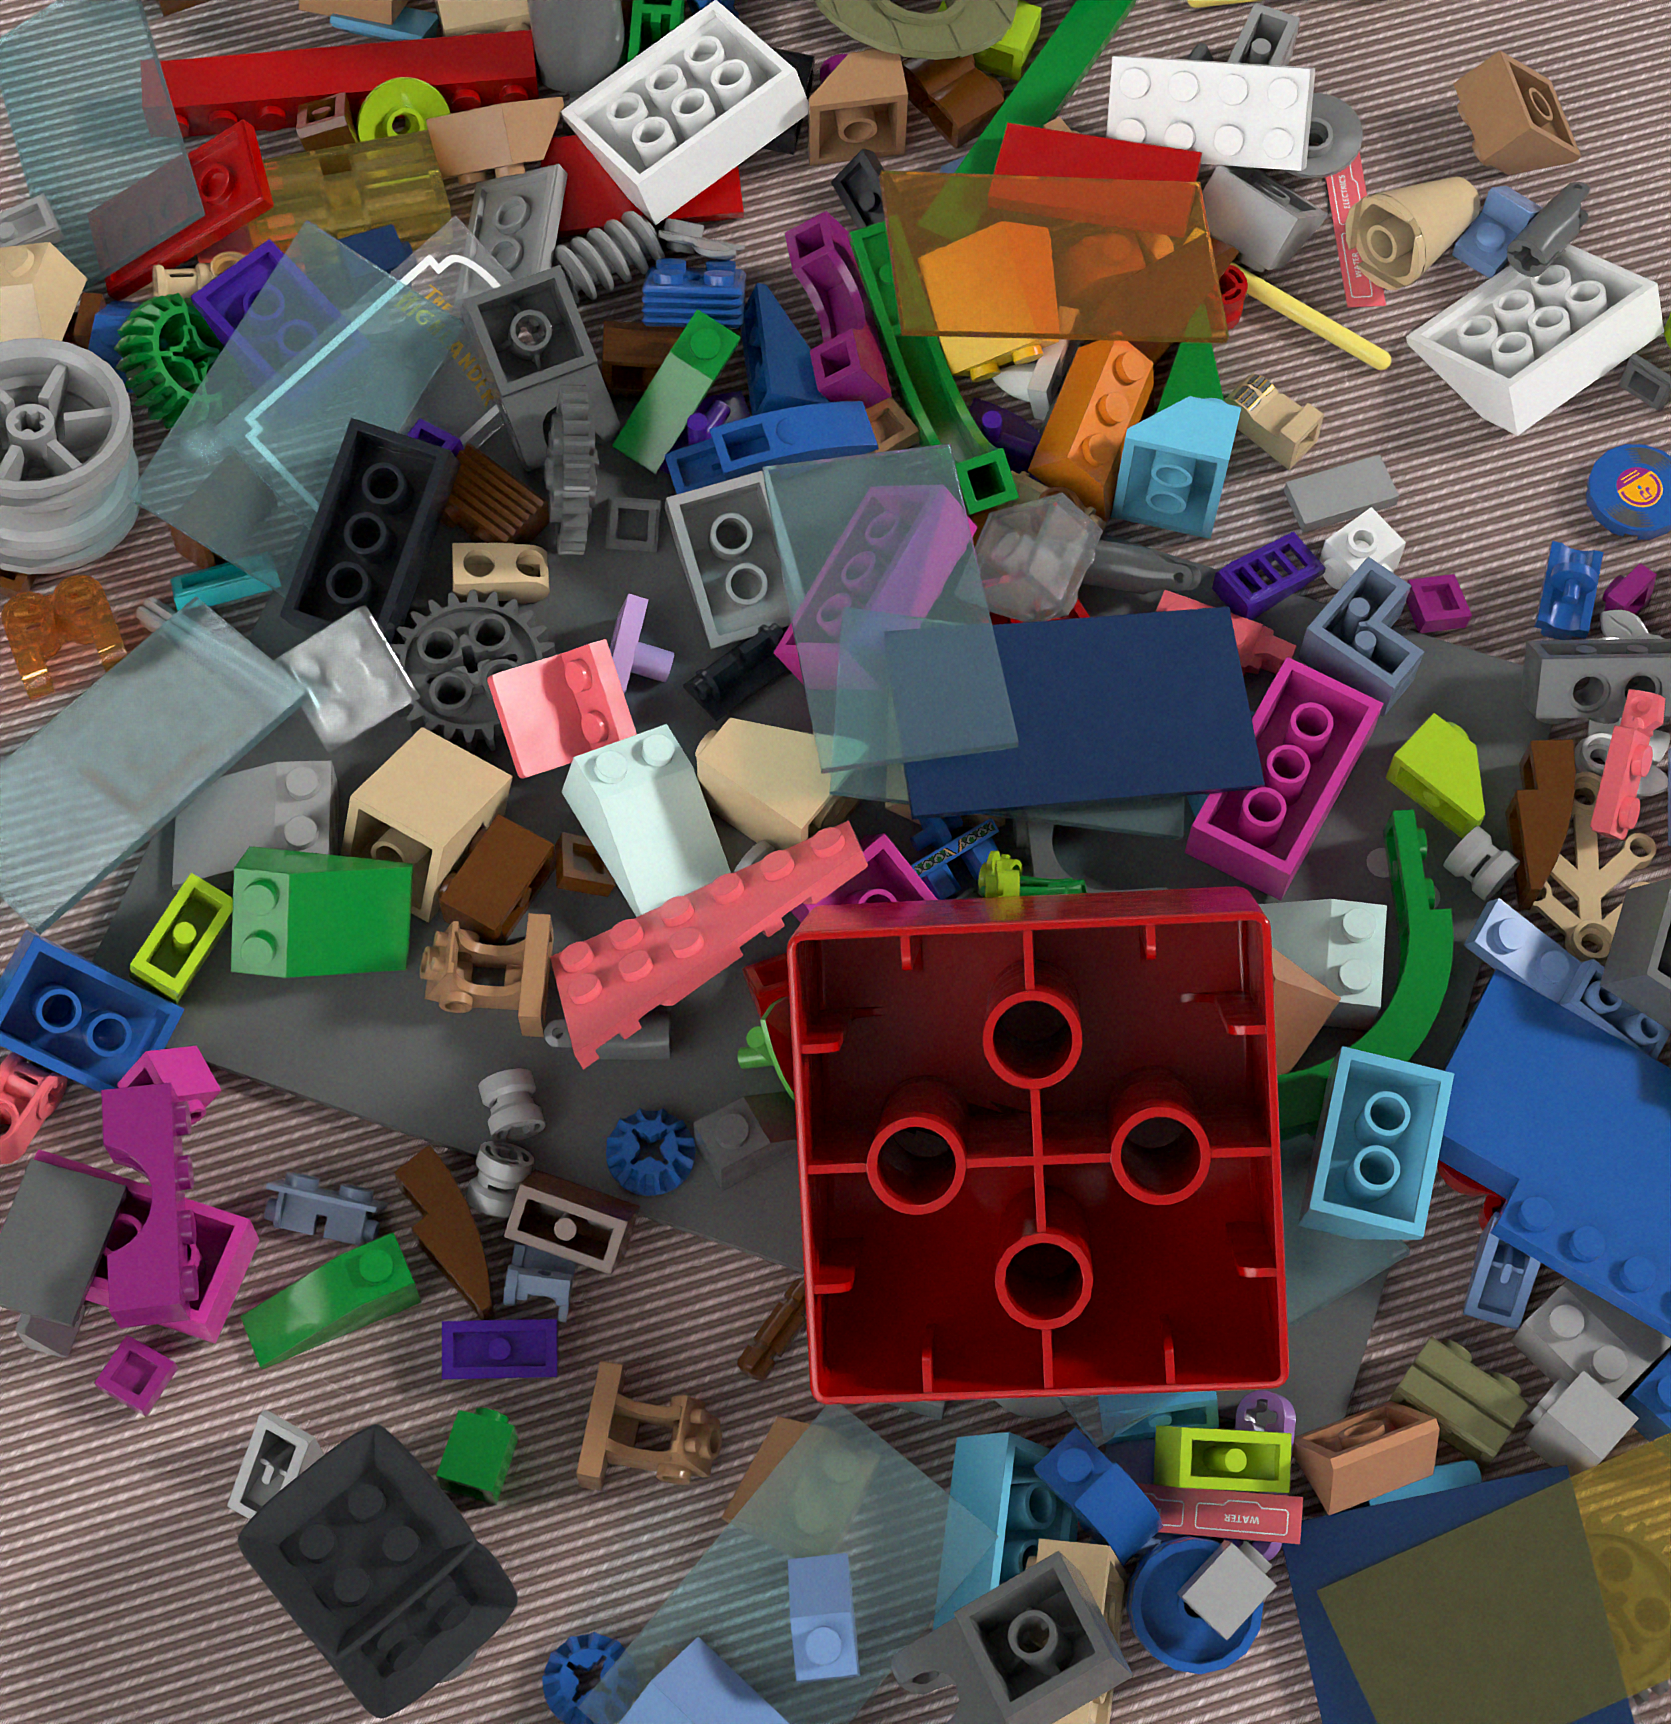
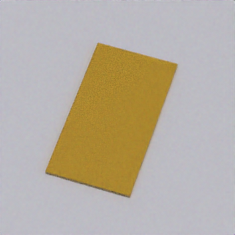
[1316,1433,1671,1724]

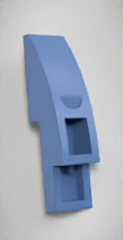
[1464,898,1671,1060]

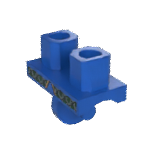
[1534,541,1604,640]
[910,816,1001,900]

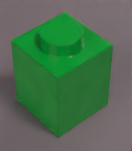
[436,1407,518,1506]

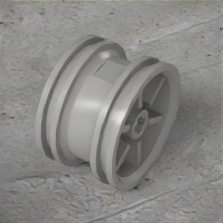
[0,338,142,574]

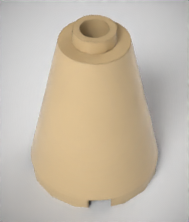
[1345,176,1480,290]

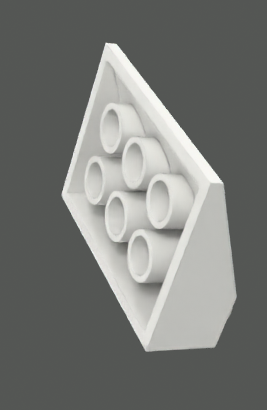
[560,0,809,225]
[1406,244,1664,436]

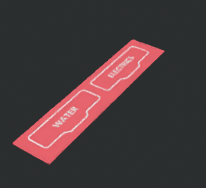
[1325,151,1386,308]
[1078,1483,1303,1544]

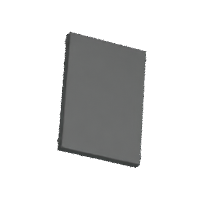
[0,1159,128,1328]

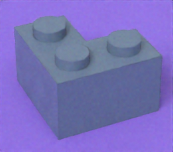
[1298,556,1425,717]

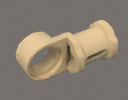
[152,251,246,299]

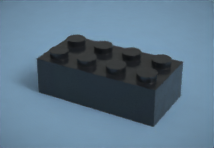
[280,417,461,659]

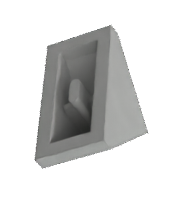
[227,1409,324,1519]

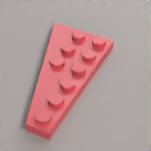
[550,820,868,1070]

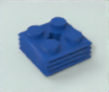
[642,258,746,329]

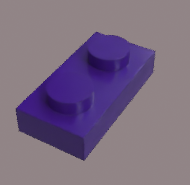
[442,1319,559,1380]

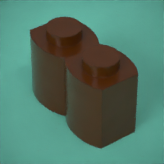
[901,54,1005,149]

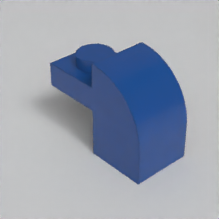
[1033,1427,1163,1566]

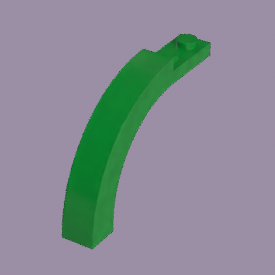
[847,217,1019,515]
[1277,809,1454,1145]

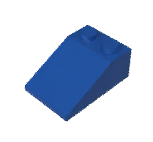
[0,929,185,1093]

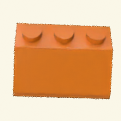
[1028,333,1154,522]

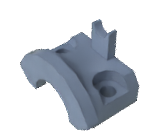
[503,1241,576,1322]

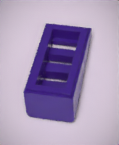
[1212,531,1326,620]

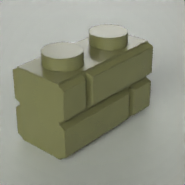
[1388,1336,1530,1469]

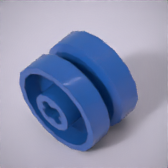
[1124,1536,1264,1674]

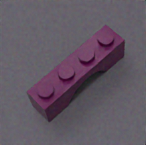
[784,211,892,410]
[101,1082,199,1328]

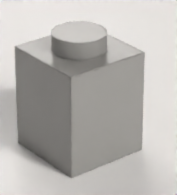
[1176,1540,1277,1640]

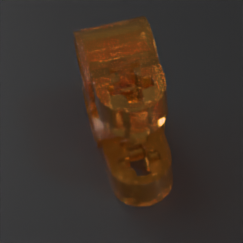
[1,574,130,701]

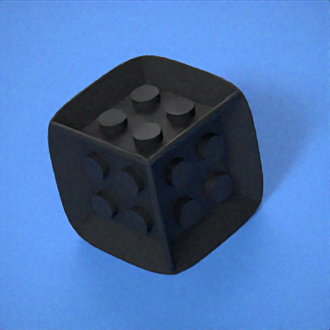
[237,1424,518,1719]

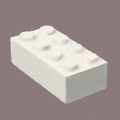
[1106,55,1315,171]

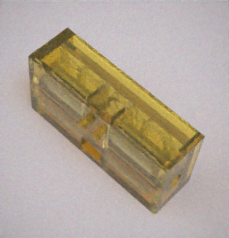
[244,130,452,272]

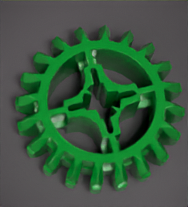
[113,293,246,432]

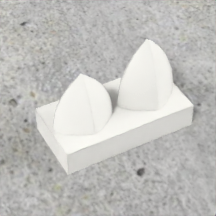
[992,309,1084,420]

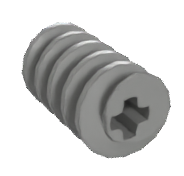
[553,211,665,305]

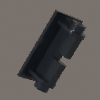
[683,623,788,721]

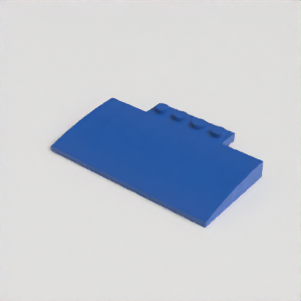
[1438,968,1671,1338]

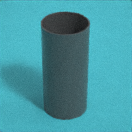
[527,0,628,92]

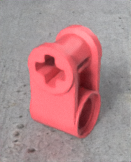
[0,1052,67,1165]

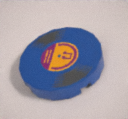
[1586,444,1671,540]

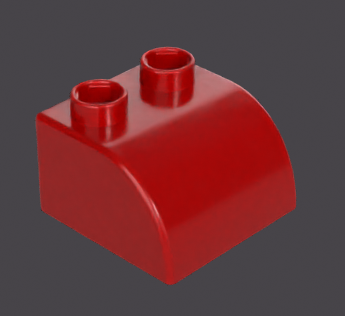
[787,886,1290,1405]

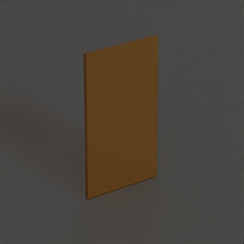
[879,170,1229,343]

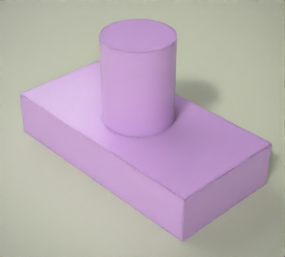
[609,594,674,694]

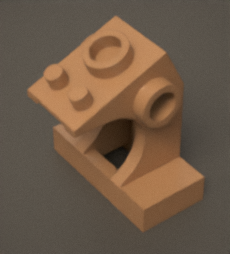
[420,913,554,1037]
[576,1361,722,1491]

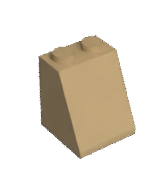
[695,718,868,851]
[340,727,513,922]

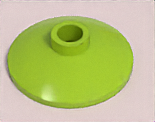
[357,77,451,176]

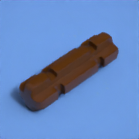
[737,1278,806,1381]

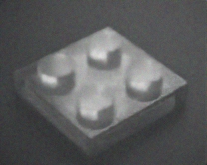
[274,605,421,753]

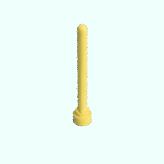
[1182,229,1391,370]

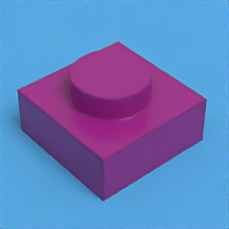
[1602,563,1657,616]
[1406,574,1472,633]
[94,1335,178,1417]

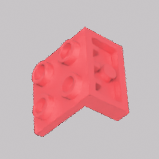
[487,639,637,779]

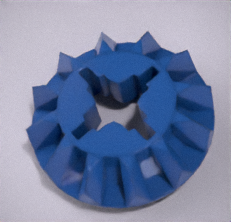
[606,1108,696,1196]
[542,1632,638,1724]

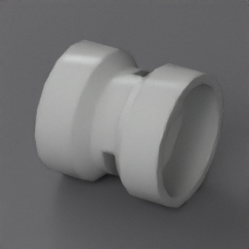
[1443,826,1520,902]
[478,1068,546,1143]
[466,1141,534,1217]

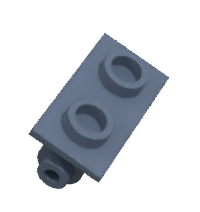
[264,1172,388,1246]

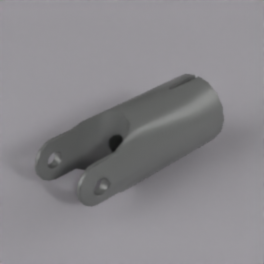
[1507,182,1590,277]
[1077,538,1201,595]
[544,1010,672,1060]

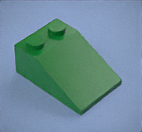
[231,846,413,978]

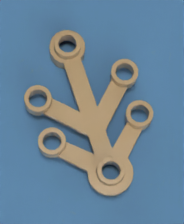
[1516,772,1657,967]

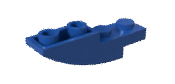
[664,401,879,495]

